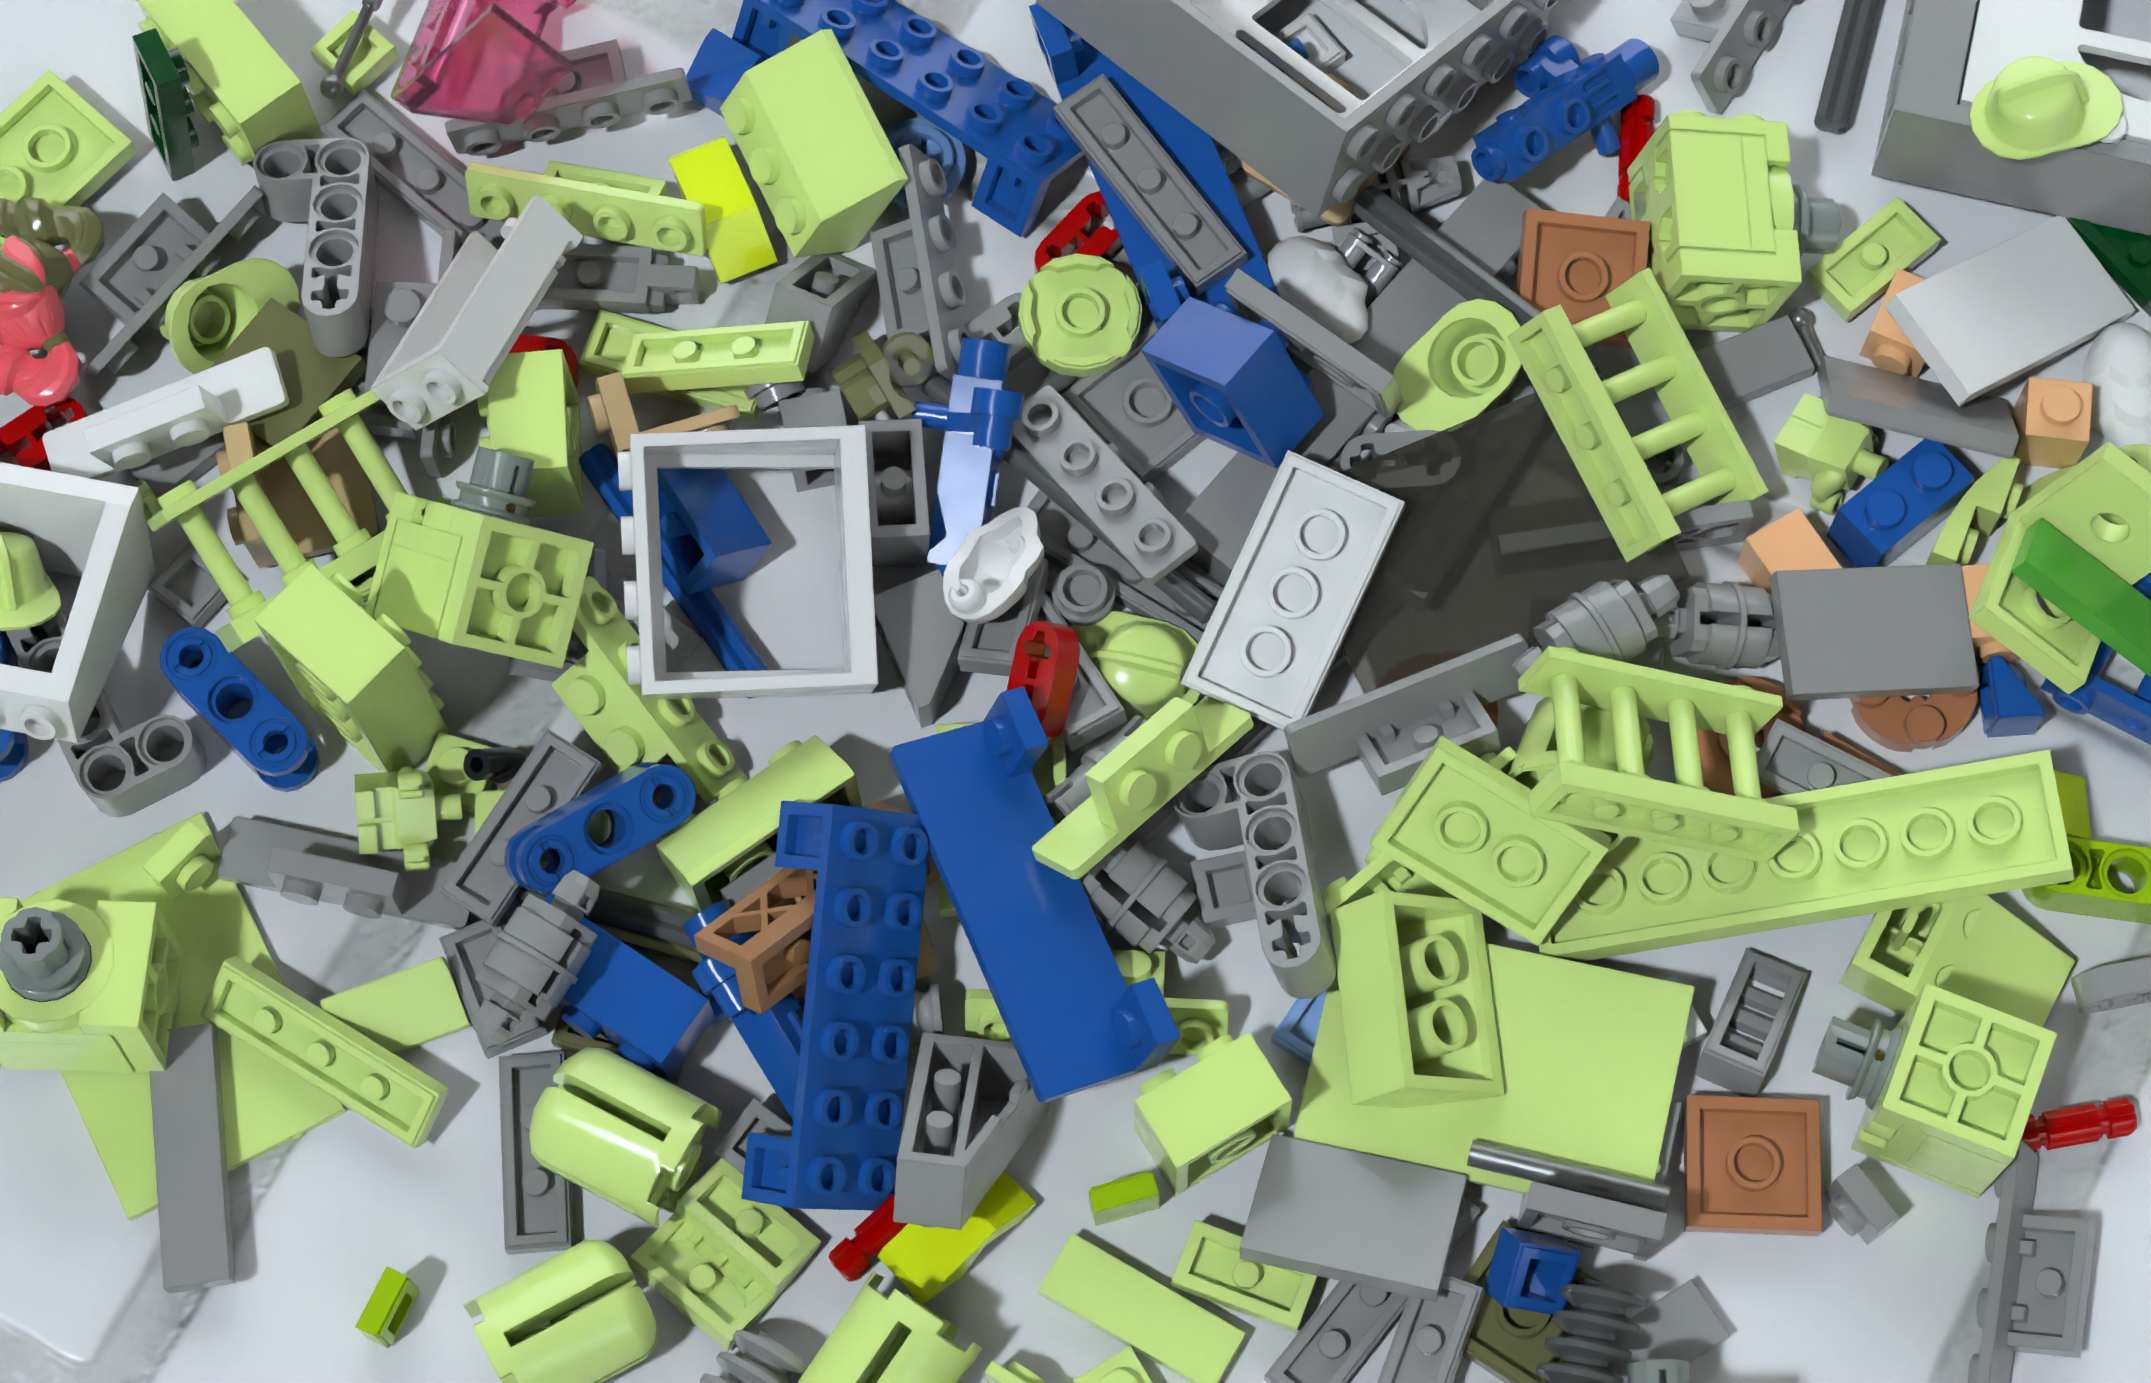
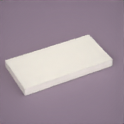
[1884,216,2136,406]
[1181,450,1406,731]

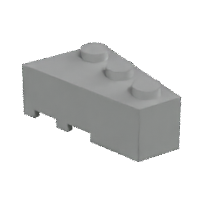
[893,1032,1049,1230]

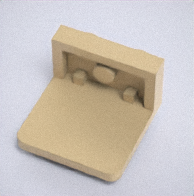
[587,371,740,460]
[217,421,380,568]

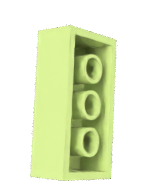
[254,564,449,773]

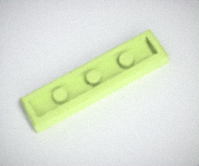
[200,956,450,1149]

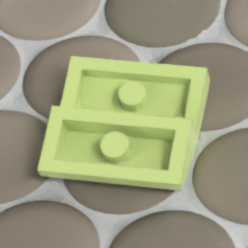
[629,1158,821,1352]

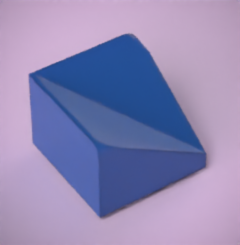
[686,28,762,118]
[1977,656,2045,738]
[1485,1227,1581,1315]

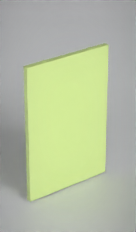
[20,812,346,1221]
[1293,943,1695,1209]

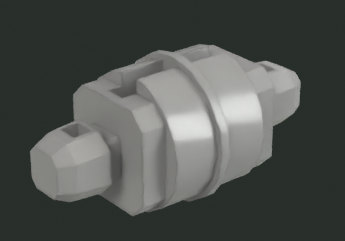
[1511,575,1680,681]
[1650,581,1780,670]
[1081,837,1216,964]
[473,870,600,1046]

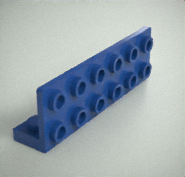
[732,0,1084,238]
[1029,3,1280,331]
[889,686,1181,1103]
[741,801,929,1211]

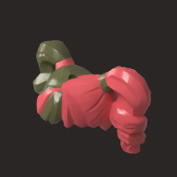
[0,196,105,407]

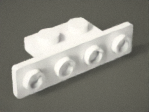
[42,347,289,480]

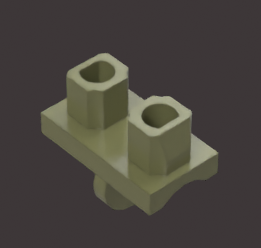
[830,330,934,421]

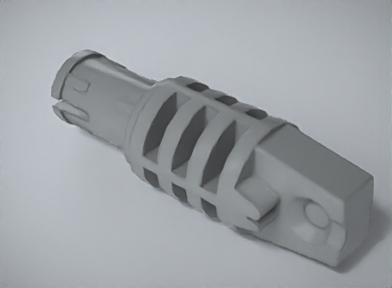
[1290,155,1462,232]

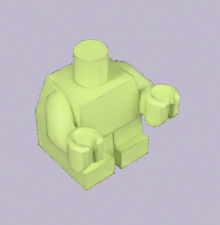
[1774,393,1888,516]
[355,767,462,871]

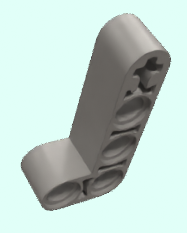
[253,137,379,358]
[6,608,207,817]
[1171,751,1336,999]

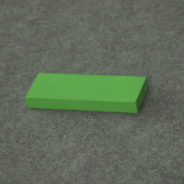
[2011,518,2151,678]

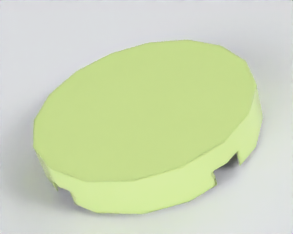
[1018,253,1142,378]

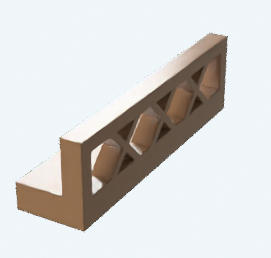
[694,800,941,1015]

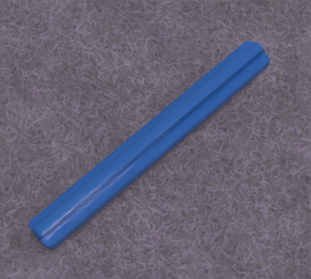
[579,443,769,699]

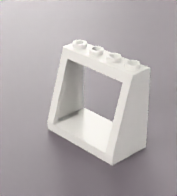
[618,425,878,700]
[0,462,156,743]

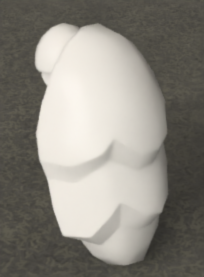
[1266,236,1368,344]
[2083,322,2151,448]
[943,507,1044,624]

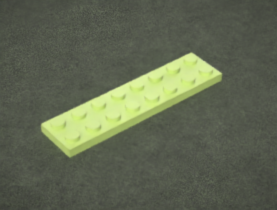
[1539,750,2074,962]

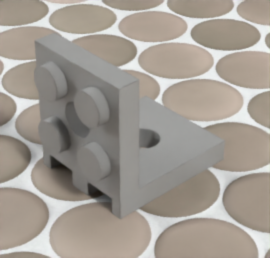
[1515,1100,1682,1262]

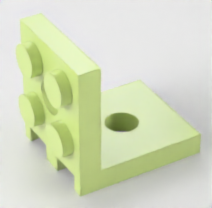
[1968,441,2151,695]

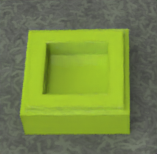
[1088,1171,1159,1226]
[355,1266,419,1348]

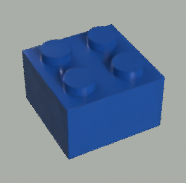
[1141,296,1324,469]

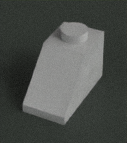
[765,253,876,373]
[874,569,966,729]

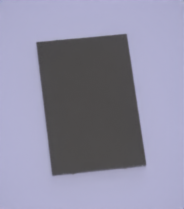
[1340,367,1689,694]

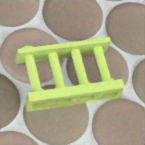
[1507,268,1769,563]
[147,388,446,653]
[1518,646,1800,863]

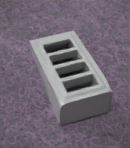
[1695,948,1808,1098]

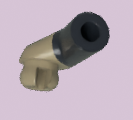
[463,747,528,790]

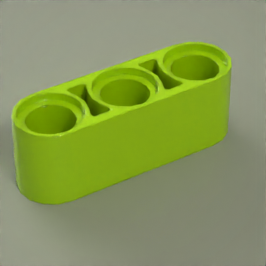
[2021,837,2151,924]

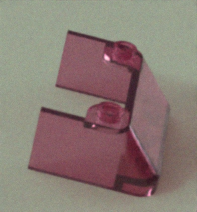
[391,0,576,126]

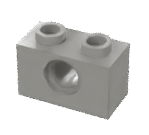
[858,419,930,567]

